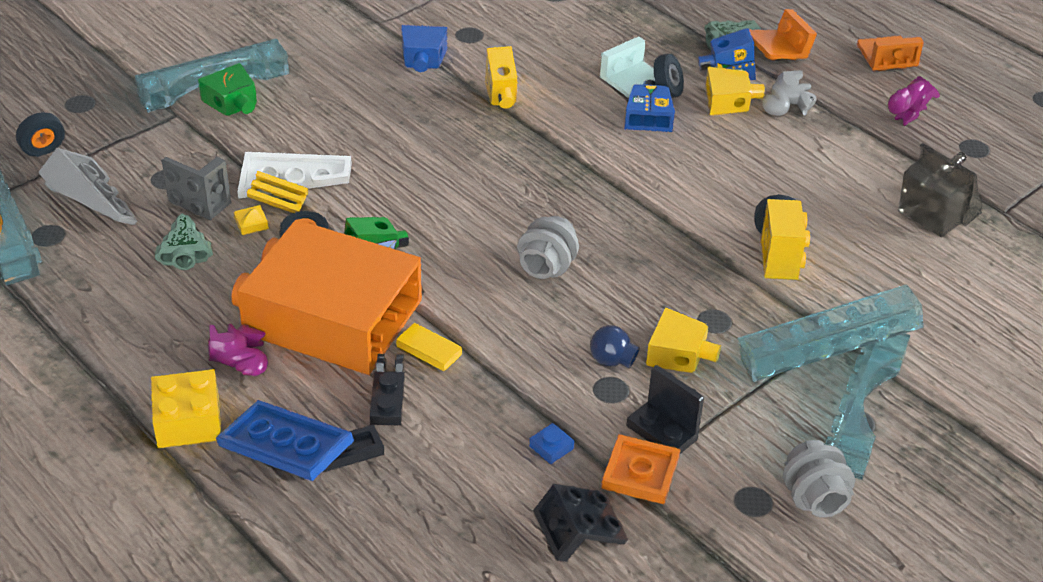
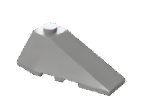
[38,148,137,225]

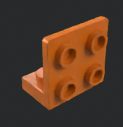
[749,9,817,60]
[857,36,924,71]

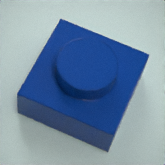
[529,423,574,464]

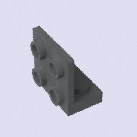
[161,157,231,220]

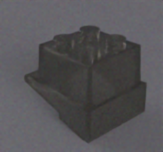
[898,143,982,238]

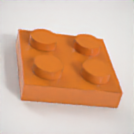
[601,434,681,505]

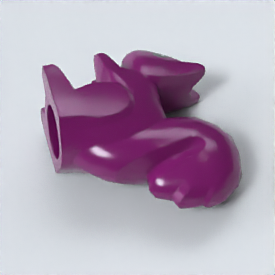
[888,75,940,126]
[208,324,268,376]

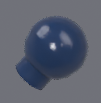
[590,325,640,369]

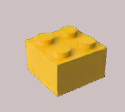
[760,199,810,280]
[151,369,221,448]

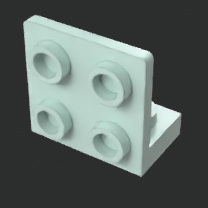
[600,37,655,98]

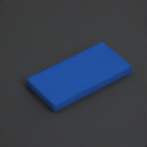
[216,400,354,481]

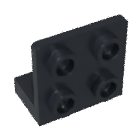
[626,365,704,454]
[533,484,628,562]

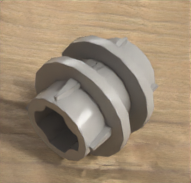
[517,216,579,279]
[783,440,855,518]

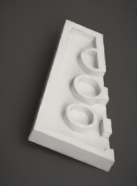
[237,152,352,199]

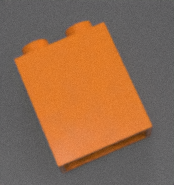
[231,220,422,376]

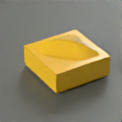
[233,205,269,235]

